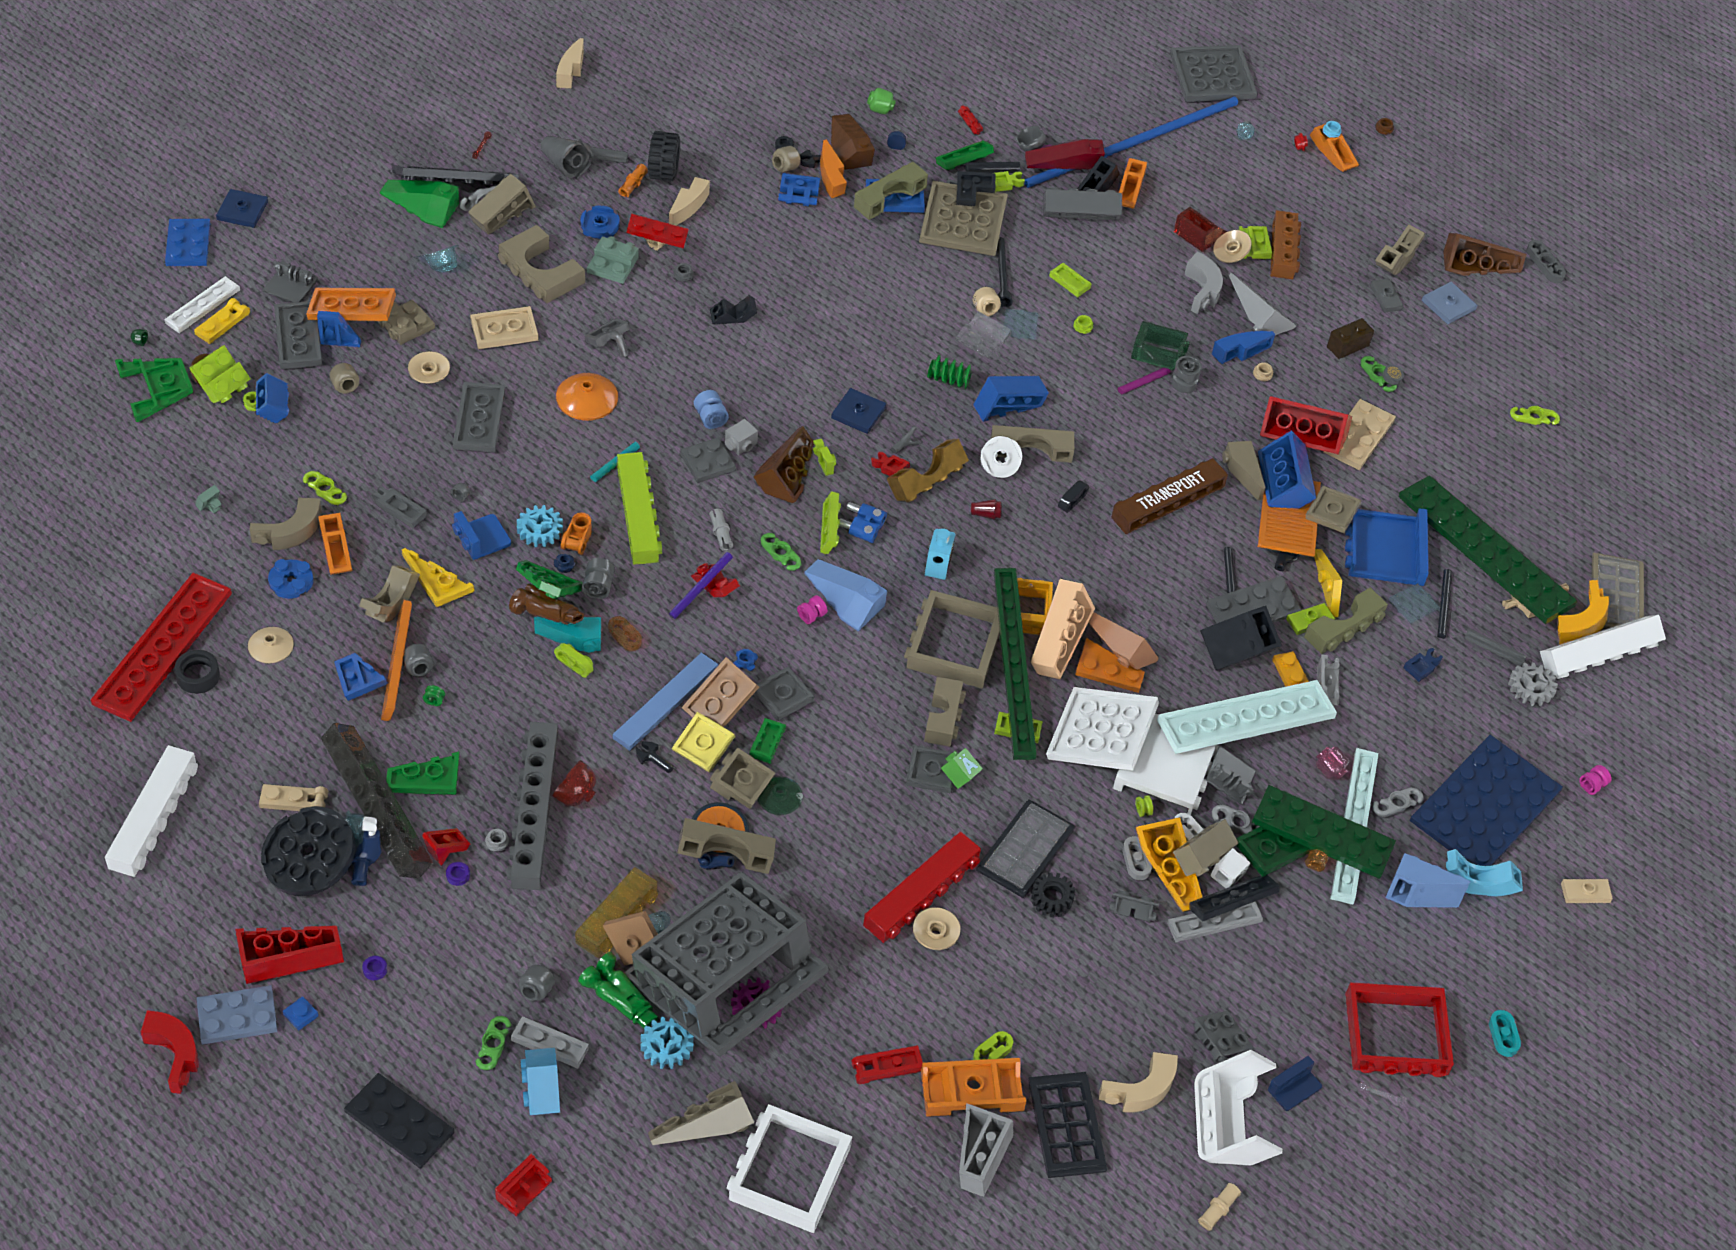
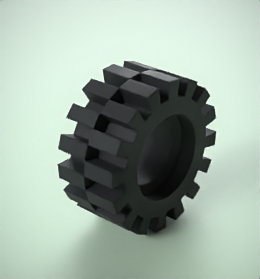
[1031,872,1075,918]

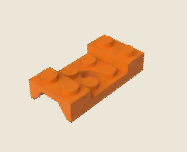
[921,1058,1026,1116]

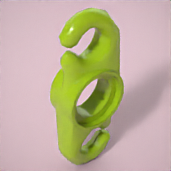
[1510,406,1560,425]
[303,471,347,505]

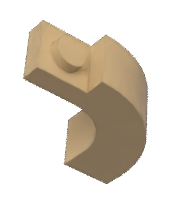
[1099,1052,1178,1112]

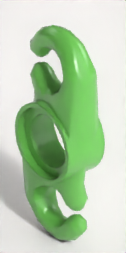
[1361,356,1397,392]
[761,533,801,571]
[475,1016,512,1070]

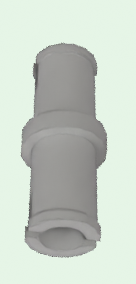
[709,509,733,551]

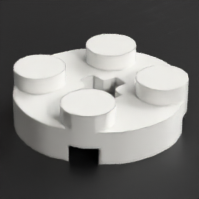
[980,436,1022,478]

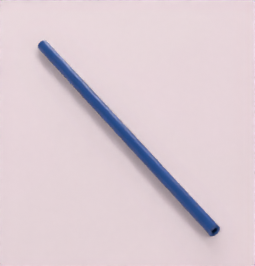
[1024,96,1238,188]

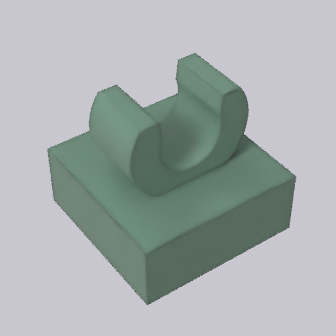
[195,485,222,514]

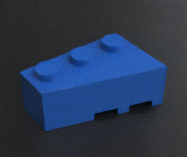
[973,376,1049,422]

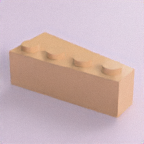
[1031,579,1095,679]

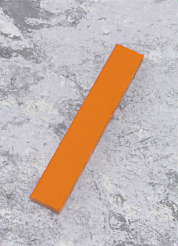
[381,600,412,721]

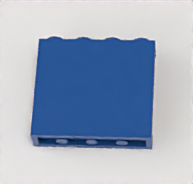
[1345,509,1429,586]

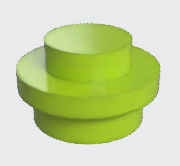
[1073,315,1093,334]

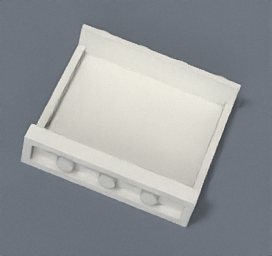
[1113,714,1219,815]

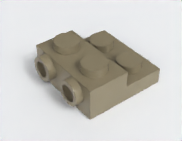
[378,299,435,345]
[710,748,775,809]

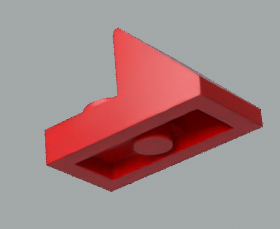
[422,828,470,866]

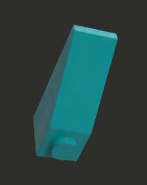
[534,617,601,653]

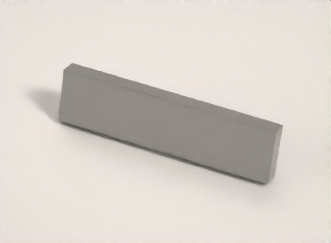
[1167,901,1263,942]

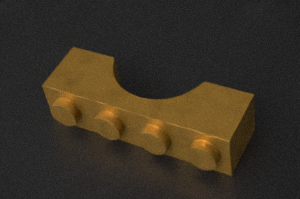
[887,439,969,502]

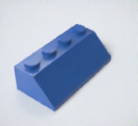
[1258,430,1316,509]

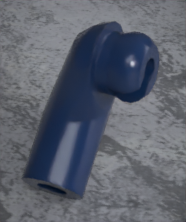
[698,853,734,870]

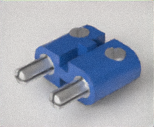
[839,502,887,543]

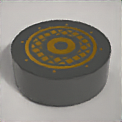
[1382,365,1404,385]

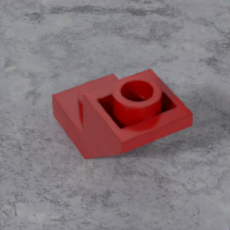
[691,563,740,597]

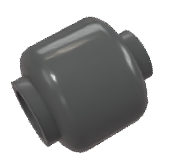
[403,644,434,677]
[518,965,555,1001]

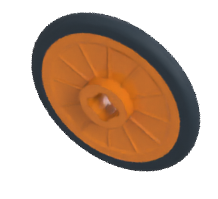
[692,802,750,856]

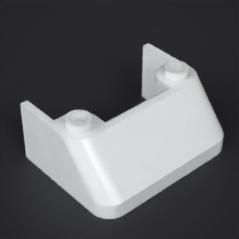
[1194,1050,1282,1165]

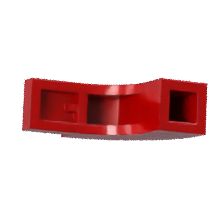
[141,1010,199,1094]

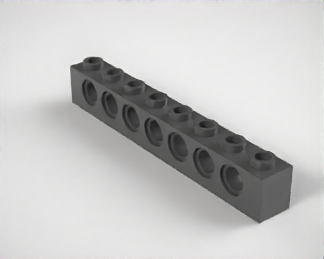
[507,722,558,890]

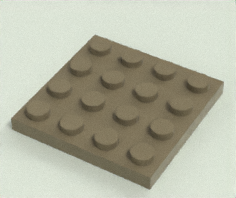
[919,181,1008,256]

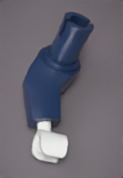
[351,816,381,886]

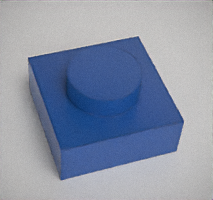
[283,996,318,1031]

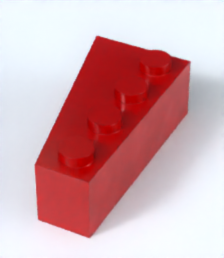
[235,926,344,984]

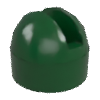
[130,329,148,346]

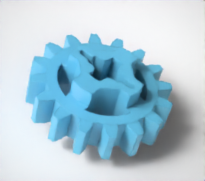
[517,505,563,547]
[640,1017,694,1069]

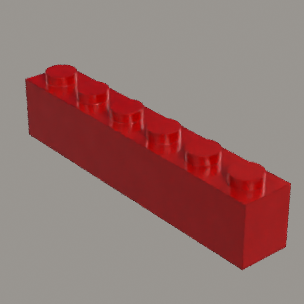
[863,831,981,943]

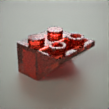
[1174,207,1227,252]

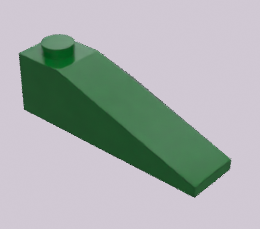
[380,179,459,228]

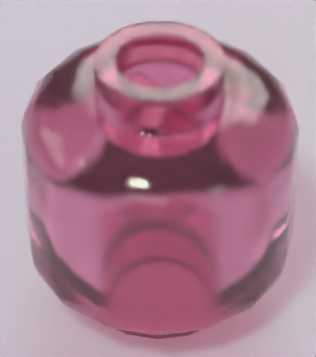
[1316,746,1349,779]

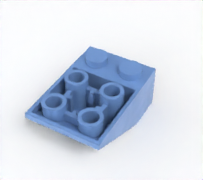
[1386,853,1470,907]

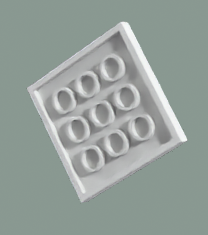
[1046,687,1159,771]

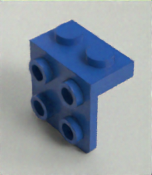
[452,511,511,560]

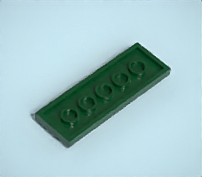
[1252,785,1396,879]

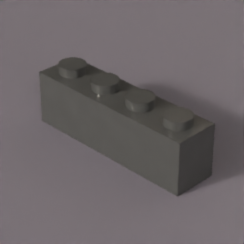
[1043,187,1122,220]

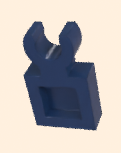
[1403,648,1443,682]

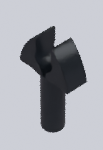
[800,150,821,168]
[636,741,674,773]

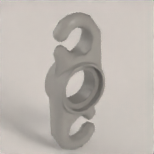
[460,186,496,211]
[1373,787,1424,818]
[1212,805,1260,835]

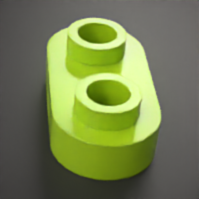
[554,643,593,678]

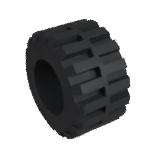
[648,131,680,182]

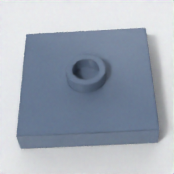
[1422,282,1477,324]

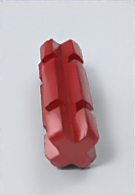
[958,105,983,135]

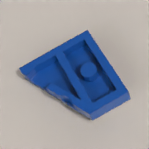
[317,311,361,347]
[334,653,388,701]

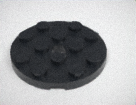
[261,806,356,896]

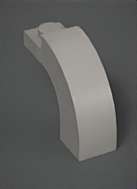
[1185,251,1223,314]

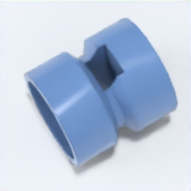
[694,390,729,429]

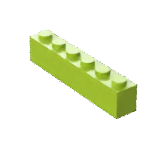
[617,452,662,565]

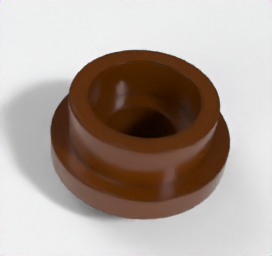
[1375,118,1394,135]

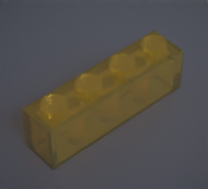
[575,867,658,958]

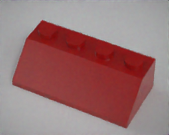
[1260,396,1353,455]

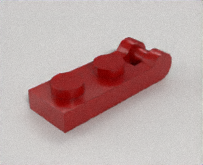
[851,1045,923,1084]

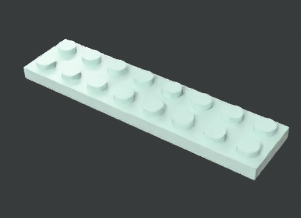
[1157,680,1337,754]

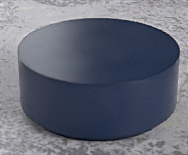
[887,131,906,150]

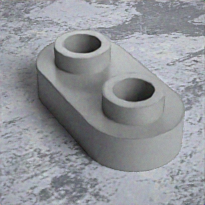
[1122,836,1152,880]

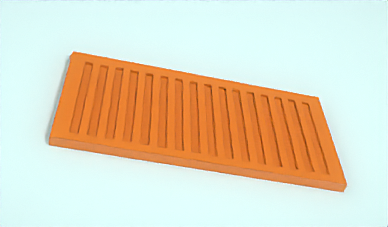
[1257,481,1321,557]

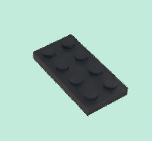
[344,1073,454,1169]

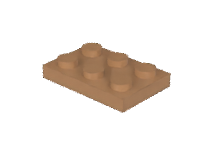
[682,657,759,727]

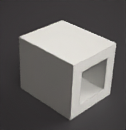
[1210,848,1250,888]

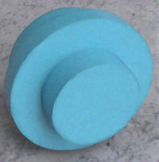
[1323,121,1342,138]

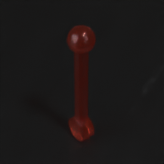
[472,131,492,159]

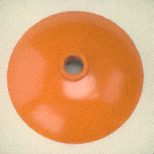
[556,373,618,421]

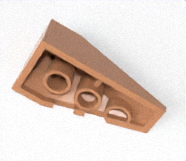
[1088,612,1159,669]

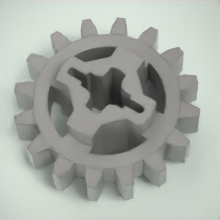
[1508,662,1558,706]

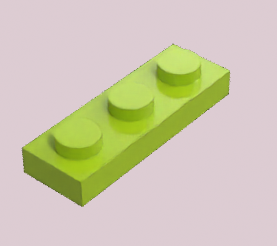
[820,491,841,554]

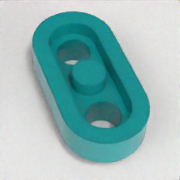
[1489,1010,1521,1057]

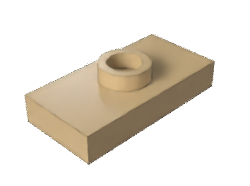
[1561,879,1613,903]

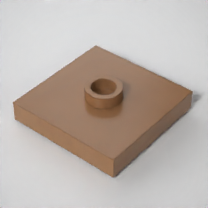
[603,911,658,966]

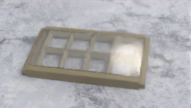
[1592,552,1644,629]

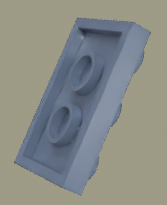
[197,985,277,1045]

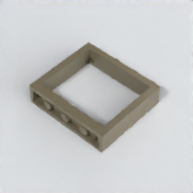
[904,590,1000,689]

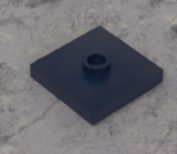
[216,189,268,228]
[831,388,887,434]

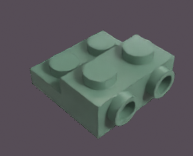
[587,236,639,284]

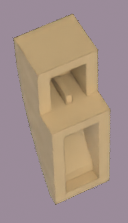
[556,38,584,88]
[669,177,710,225]

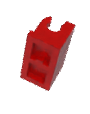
[495,1154,552,1216]

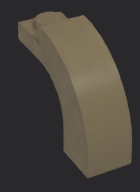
[1375,224,1425,275]
[250,498,322,550]
[359,565,420,623]

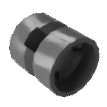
[1172,356,1202,393]
[582,558,615,599]

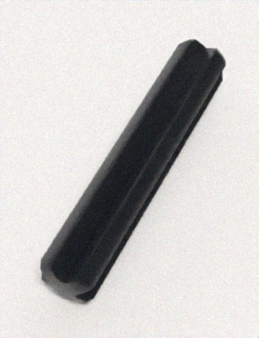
[965,162,1021,173]

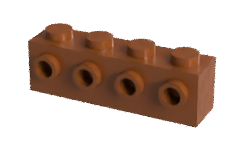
[1270,210,1301,280]

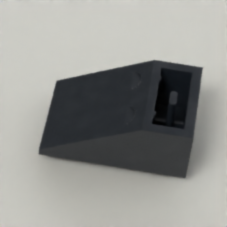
[1200,606,1282,671]

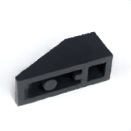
[1077,156,1120,192]

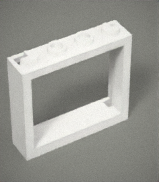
[727,1104,852,1233]

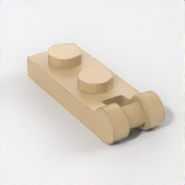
[259,784,329,811]

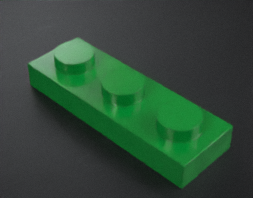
[936,140,994,170]

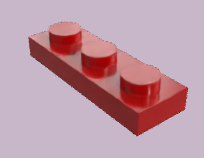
[626,214,689,249]

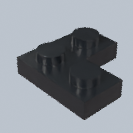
[956,171,996,206]

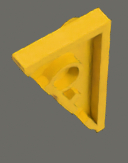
[401,548,474,607]
[1314,549,1342,617]

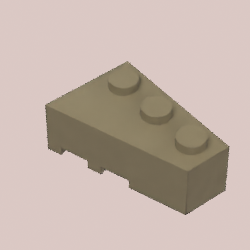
[468,174,536,235]

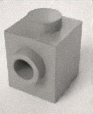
[725,419,758,455]

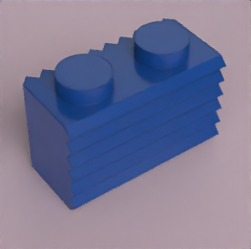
[256,373,289,423]

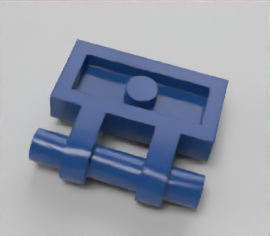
[778,173,820,207]

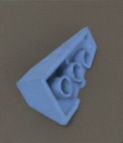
[805,559,887,631]

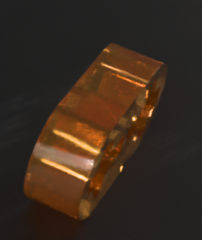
[608,616,642,651]

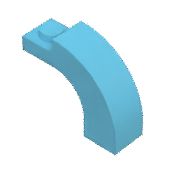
[1446,849,1523,896]

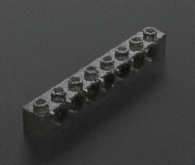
[321,723,433,879]

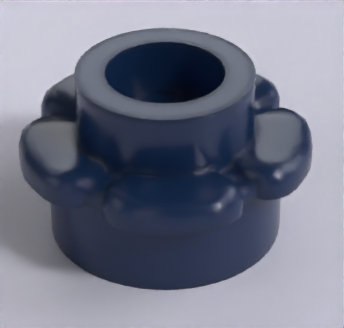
[554,554,575,573]

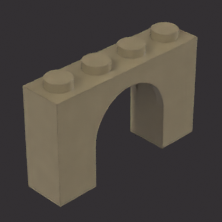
[498,225,585,303]

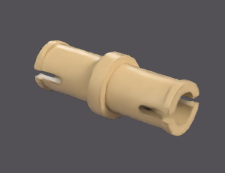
[1198,1183,1241,1231]

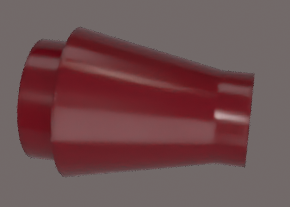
[971,499,1002,520]

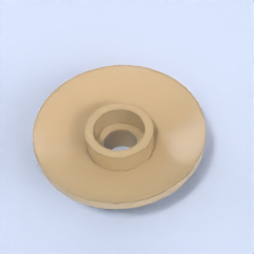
[1214,230,1252,263]
[408,352,450,384]
[248,627,294,663]
[913,908,960,950]

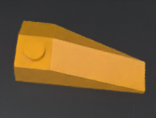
[1136,817,1203,912]

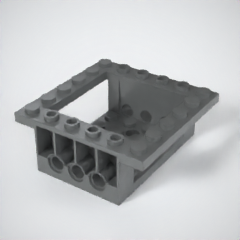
[624,872,829,1057]

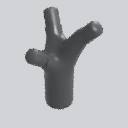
[891,426,918,454]

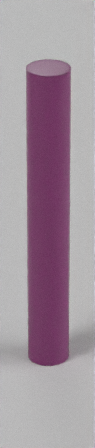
[1118,366,1171,395]

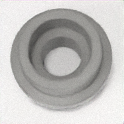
[485,829,509,852]

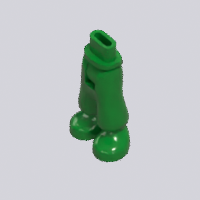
[578,952,658,1029]

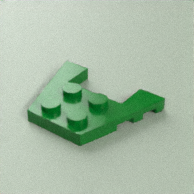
[115,358,193,422]

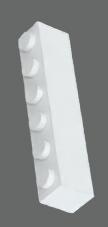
[1540,615,1666,679]
[105,745,198,877]

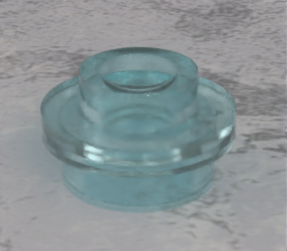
[1236,122,1255,140]

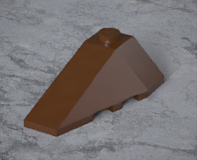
[831,114,875,170]
[1443,233,1527,276]
[753,426,814,503]

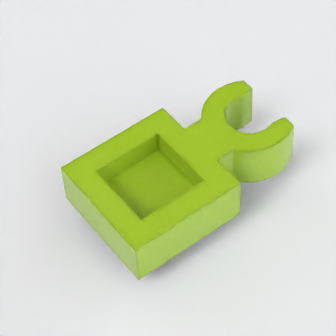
[995,171,1025,192]
[813,439,836,476]

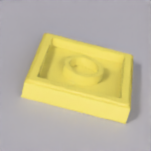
[672,712,735,773]

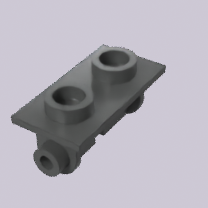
[1109,891,1159,922]

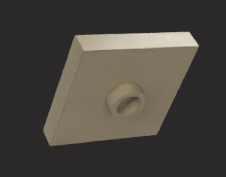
[1305,486,1362,533]

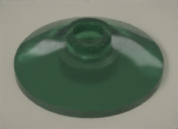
[757,776,803,815]

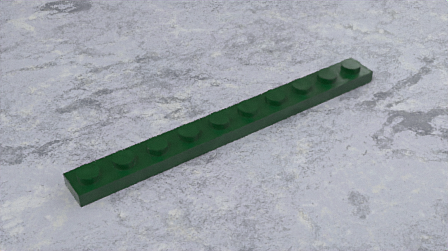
[994,568,1037,760]

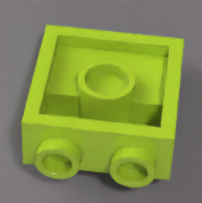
[189,345,251,403]

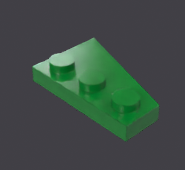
[385,752,460,795]

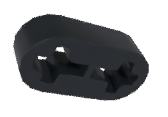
[1058,480,1089,513]

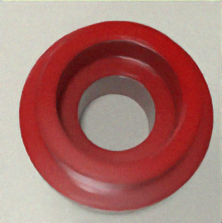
[1294,133,1308,151]

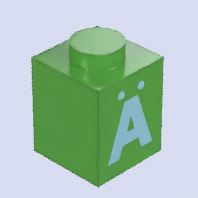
[941,748,983,789]

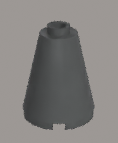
[541,136,592,179]

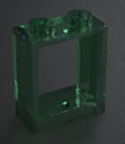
[1131,321,1190,370]

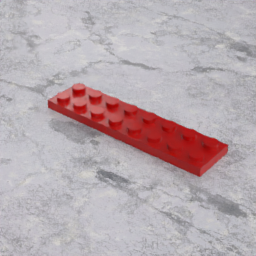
[91,573,232,722]

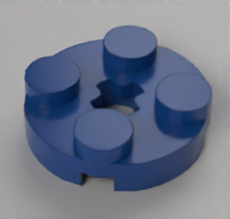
[580,205,620,239]
[268,559,313,599]

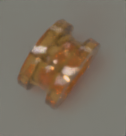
[1305,850,1328,872]

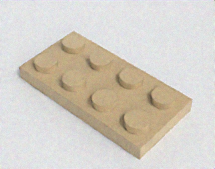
[1324,399,1396,470]

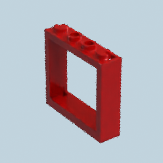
[1345,982,1454,1077]

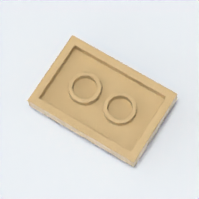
[470,306,538,349]

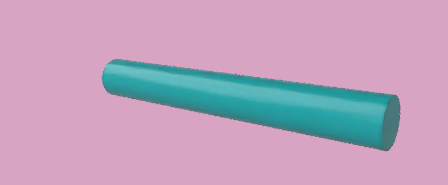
[590,442,640,482]

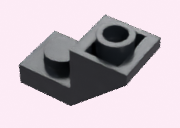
[710,295,757,325]

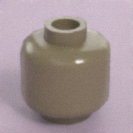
[772,146,800,173]
[330,363,359,394]

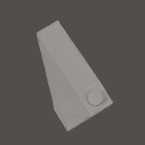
[1229,273,1297,335]

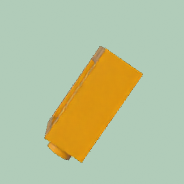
[1017,578,1053,635]

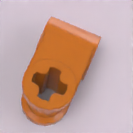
[561,512,592,555]

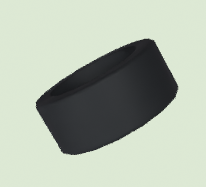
[174,650,220,694]

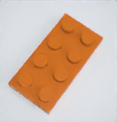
[306,288,396,321]

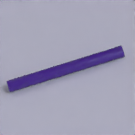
[669,552,733,619]

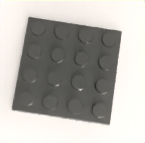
[1170,45,1257,102]

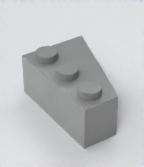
[959,1103,1014,1197]

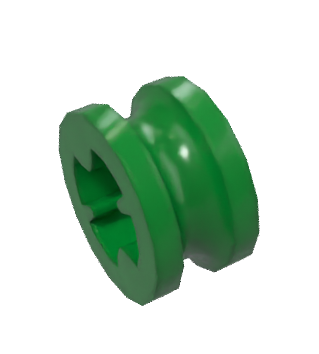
[423,685,445,706]

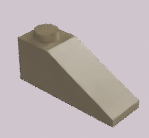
[1222,441,1265,500]

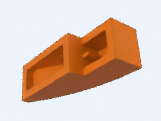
[1310,124,1359,172]
[820,139,847,198]
[1119,158,1147,209]
[318,513,352,575]

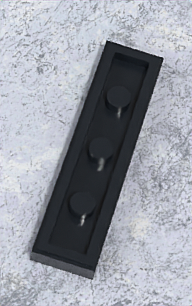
[1189,875,1280,922]

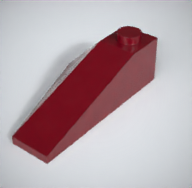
[1025,139,1105,169]

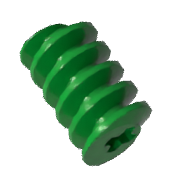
[927,355,972,390]

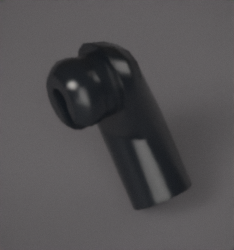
[1274,551,1301,571]

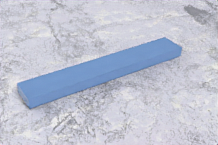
[613,652,718,751]

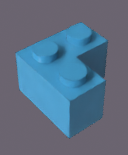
[521,1048,560,1115]

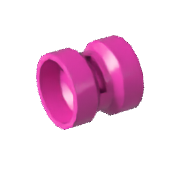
[797,595,828,624]
[1579,765,1612,795]

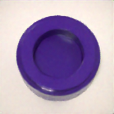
[446,862,470,886]
[362,956,387,980]

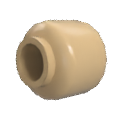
[973,287,1001,316]

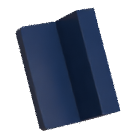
[1268,1055,1322,1111]

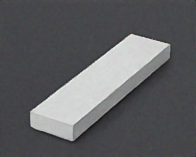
[164,276,240,333]

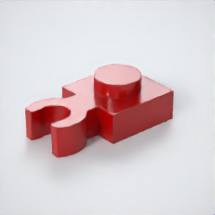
[871,452,910,476]

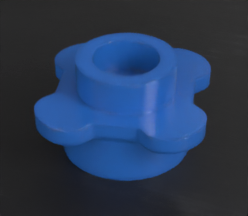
[734,649,758,671]

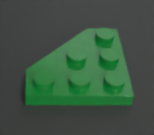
[516,560,583,599]

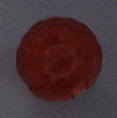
[552,760,596,807]

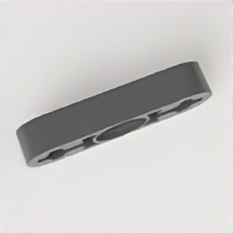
[1526,240,1566,283]

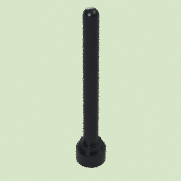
[997,237,1013,307]

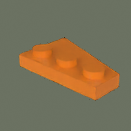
[1075,638,1145,693]

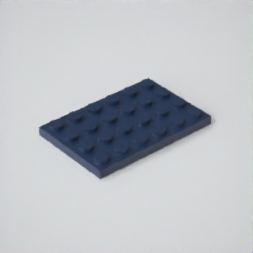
[1409,735,1563,866]

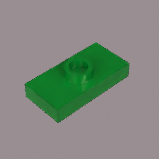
[749,718,786,764]

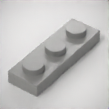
[511,1016,589,1069]

